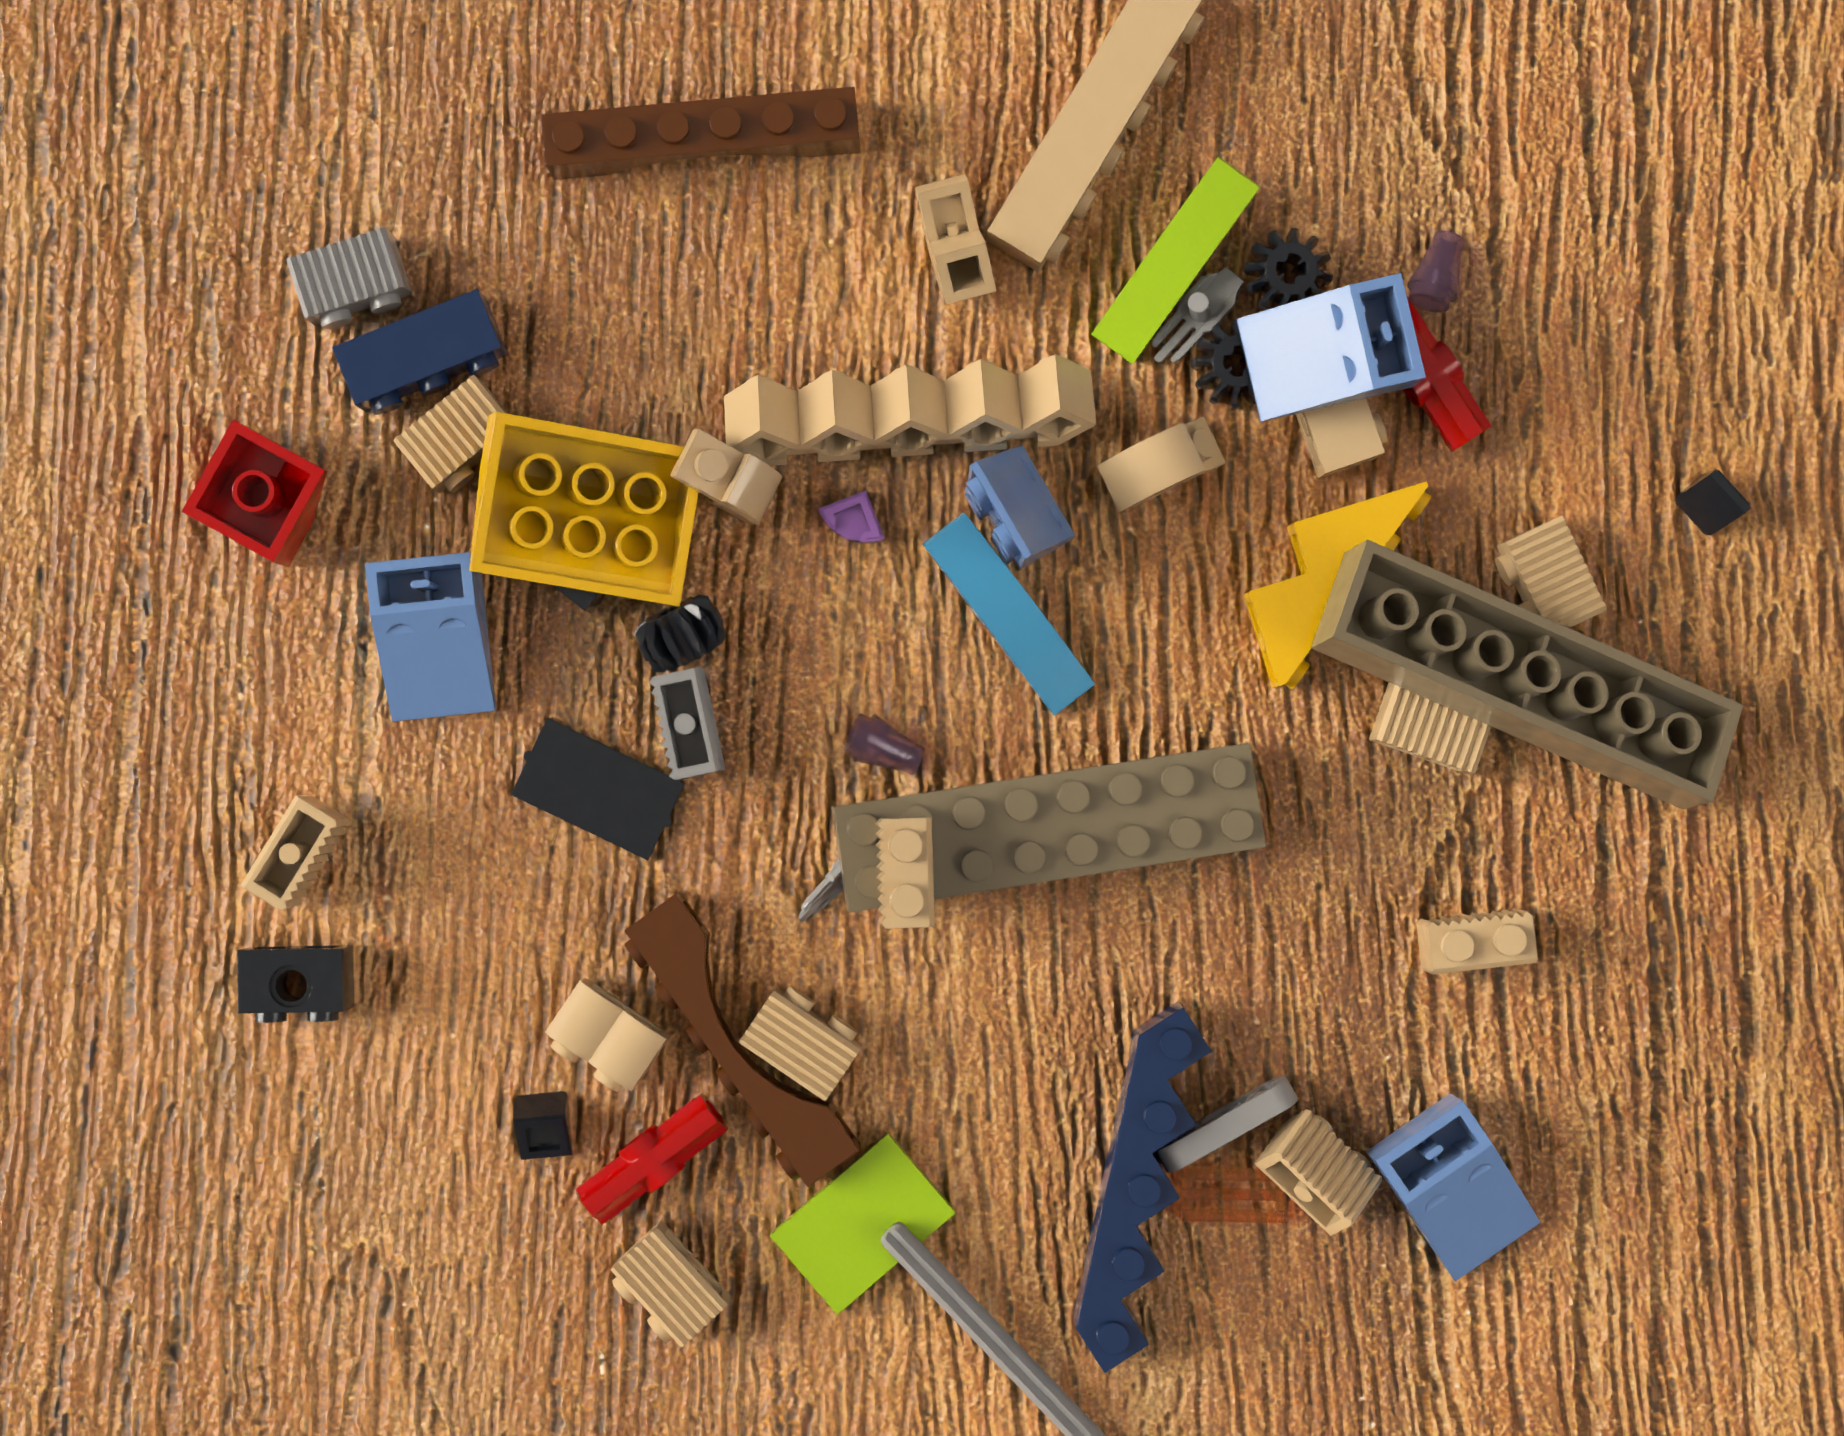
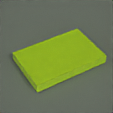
[770,1132,956,1315]

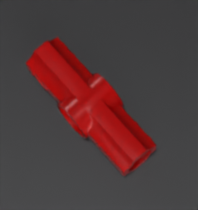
[1403,297,1492,452]
[575,1093,728,1225]

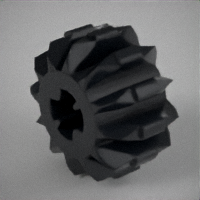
[1243,228,1333,311]
[1191,320,1256,410]
[635,595,727,673]

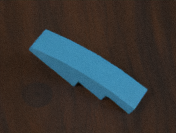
[923,512,1095,716]

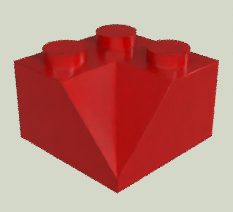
[181,420,327,567]

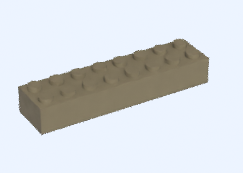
[1311,539,1744,809]
[831,743,1266,912]

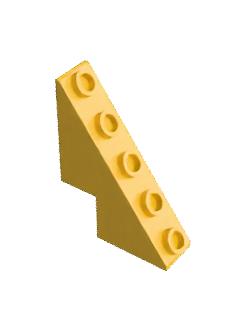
[1243,481,1432,690]

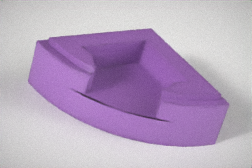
[818,491,885,543]

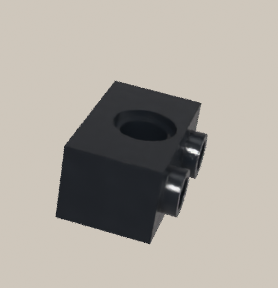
[237,945,354,1023]

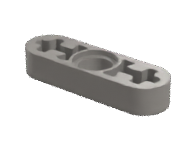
[1155,1075,1298,1173]

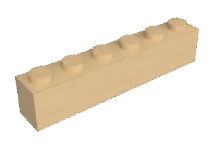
[986,0,1205,272]

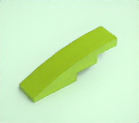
[1091,156,1261,364]

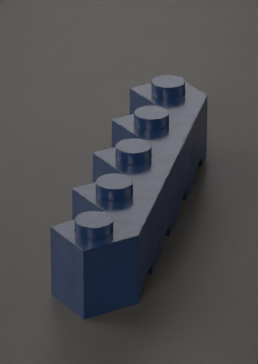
[1073,1002,1212,1373]

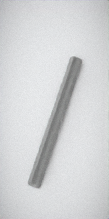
[881,1221,1106,1436]

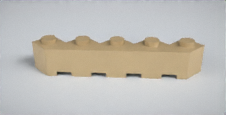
[724,354,1097,466]

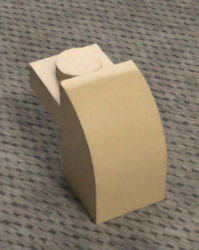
[915,174,996,305]
[1097,417,1226,513]
[670,429,782,525]

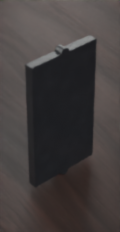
[510,718,686,860]

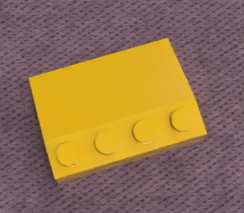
[469,412,699,607]

